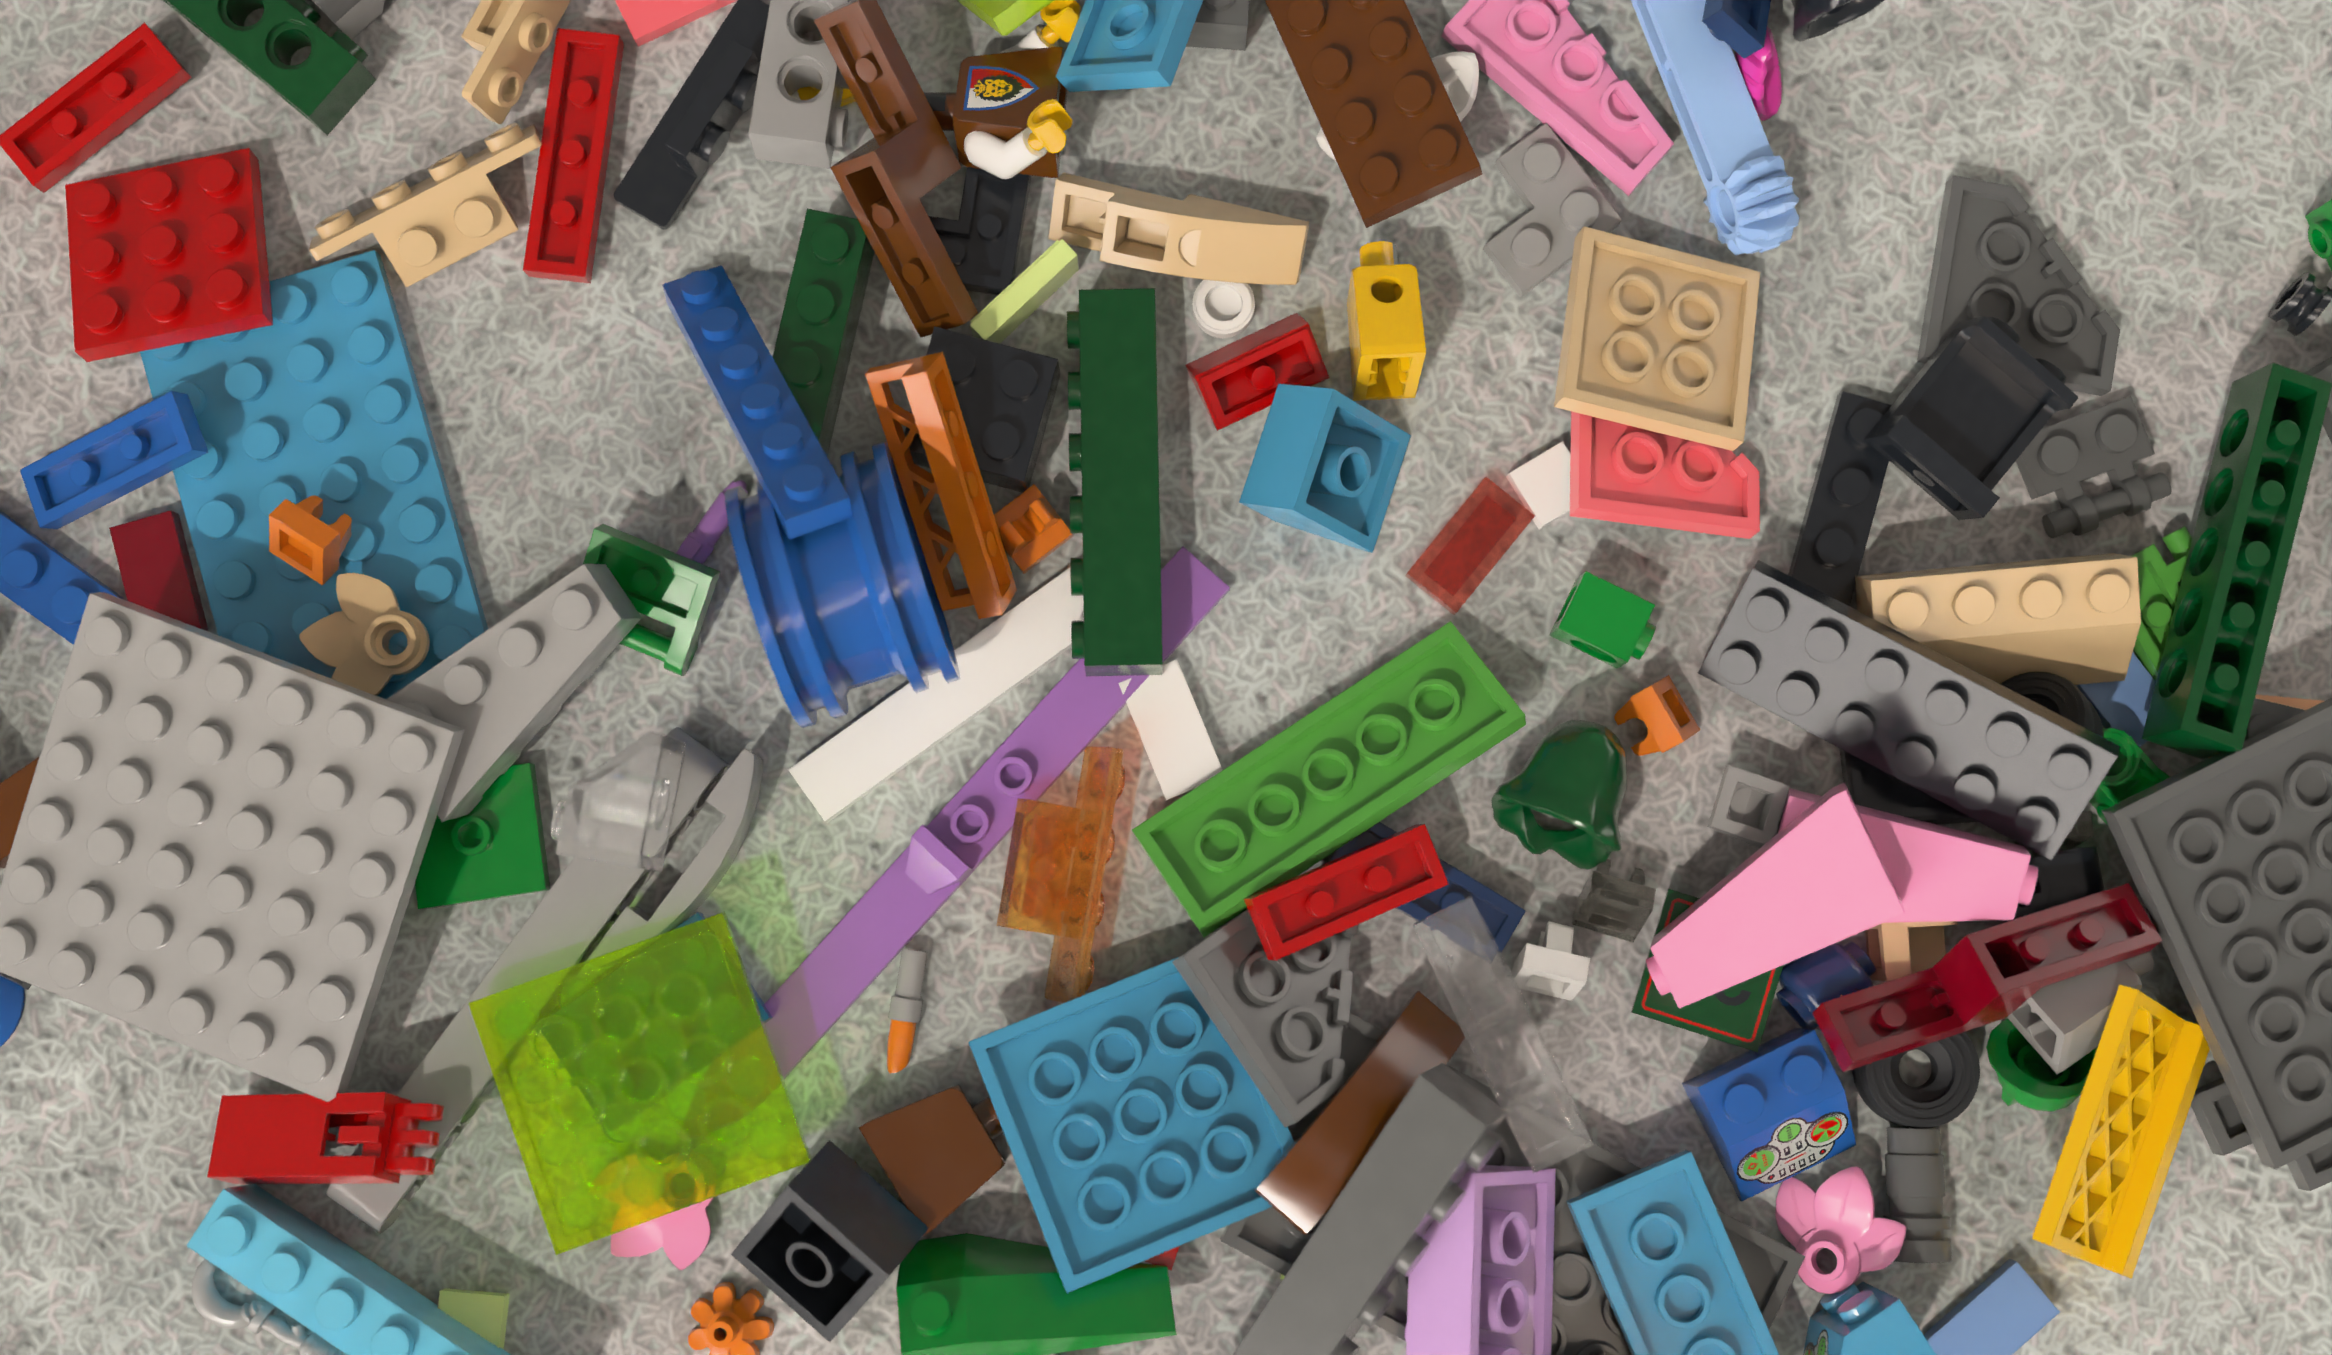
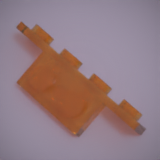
[996,747,1125,1003]

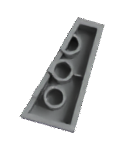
[386,564,642,822]

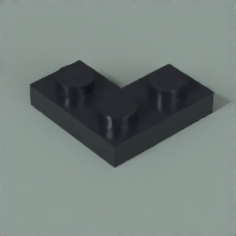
[929,167,1031,295]

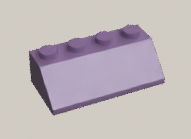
[1405,1165,1556,1355]

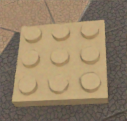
[1554,226,1760,451]

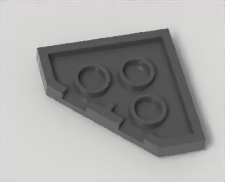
[1917,175,2120,396]
[1172,859,1358,1127]

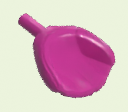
[1735,26,1782,121]

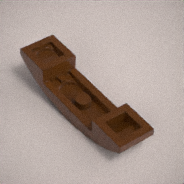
[1254,990,1468,1235]

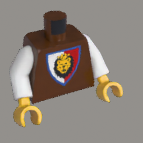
[924,0,1081,179]

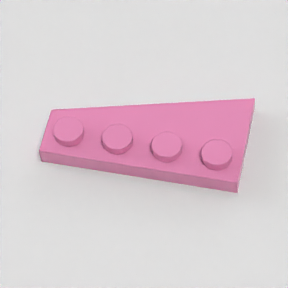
[1441,0,1674,196]

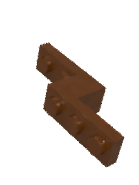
[814,0,978,338]

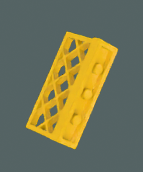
[2032,984,2210,1279]

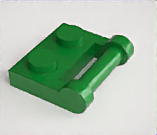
[583,524,720,676]

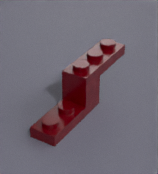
[1812,883,2162,1072]

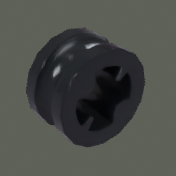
[2268,272,2332,336]

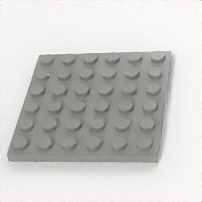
[0,592,465,1102]

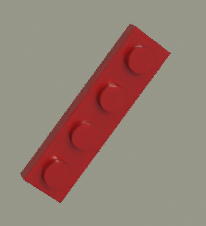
[523,28,624,284]

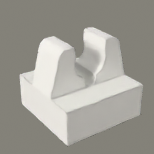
[1509,921,1590,1001]

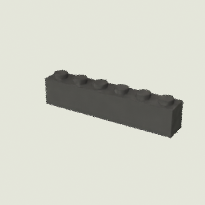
[1233,1063,1507,1355]

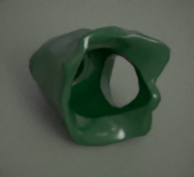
[1491,720,1627,870]

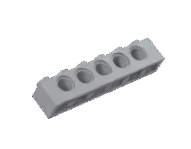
[748,0,853,169]

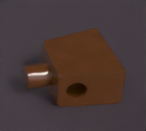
[859,1084,1006,1236]

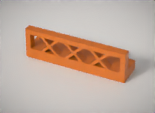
[865,352,1017,619]

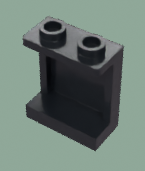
[1865,316,2078,520]

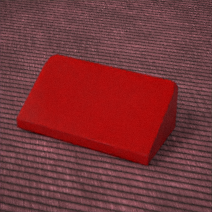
[1185,313,1330,431]

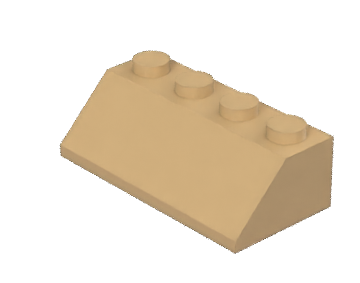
[1855,553,2141,685]

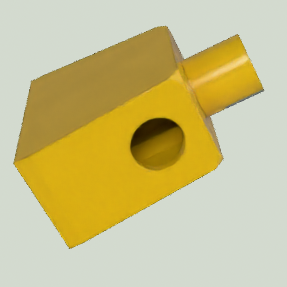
[1347,241,1426,401]

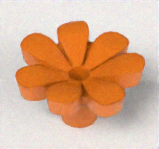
[688,1282,774,1355]

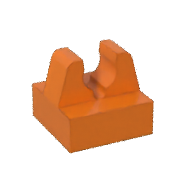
[994,484,1073,574]
[269,495,352,585]
[1614,675,1700,756]

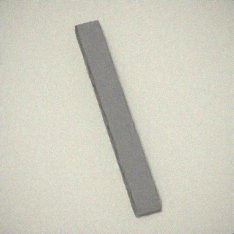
[326,727,730,1234]

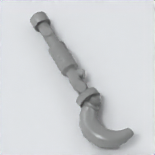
[192,1259,346,1355]

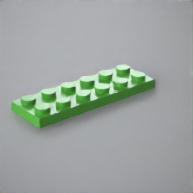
[1132,621,1526,937]

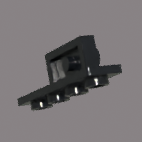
[614,0,769,230]

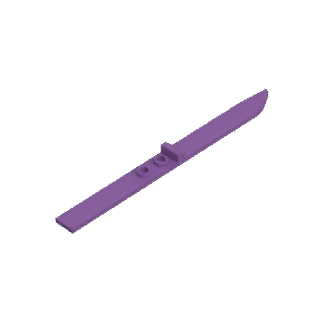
[682,546,1230,1138]

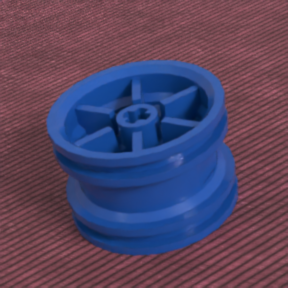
[725,441,960,728]

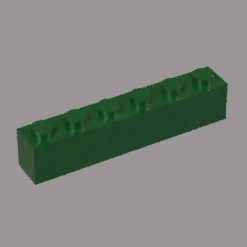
[1067,288,1163,676]

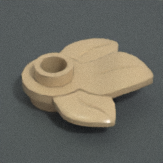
[299,573,430,695]

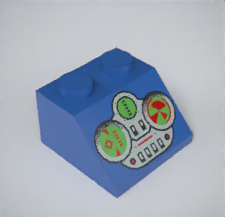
[1682,1028,1856,1202]

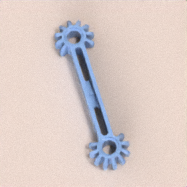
[1631,0,1799,255]

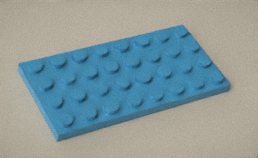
[140,250,488,699]

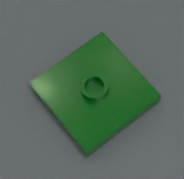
[415,763,551,909]

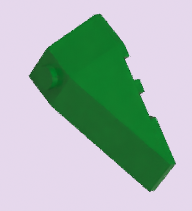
[896,1233,1177,1355]

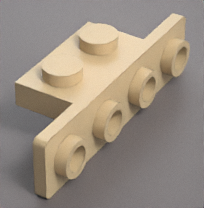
[461,0,571,124]
[309,123,542,288]

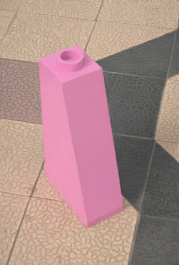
[1646,783,1905,1008]
[1777,788,2038,923]

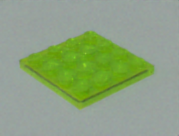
[468,911,811,1255]

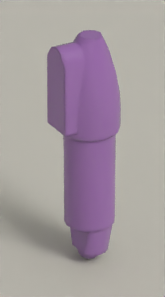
[676,480,748,564]

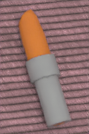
[887,948,928,1073]

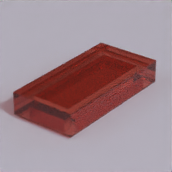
[1405,477,1535,615]

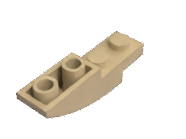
[1048,173,1310,285]

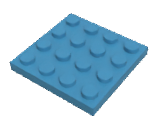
[969,956,1294,1293]

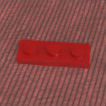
[0,22,192,193]
[1244,824,1449,961]

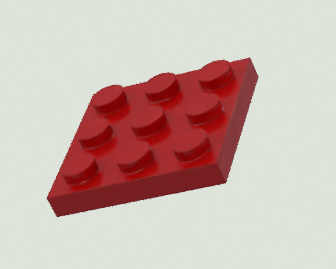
[65,148,273,362]

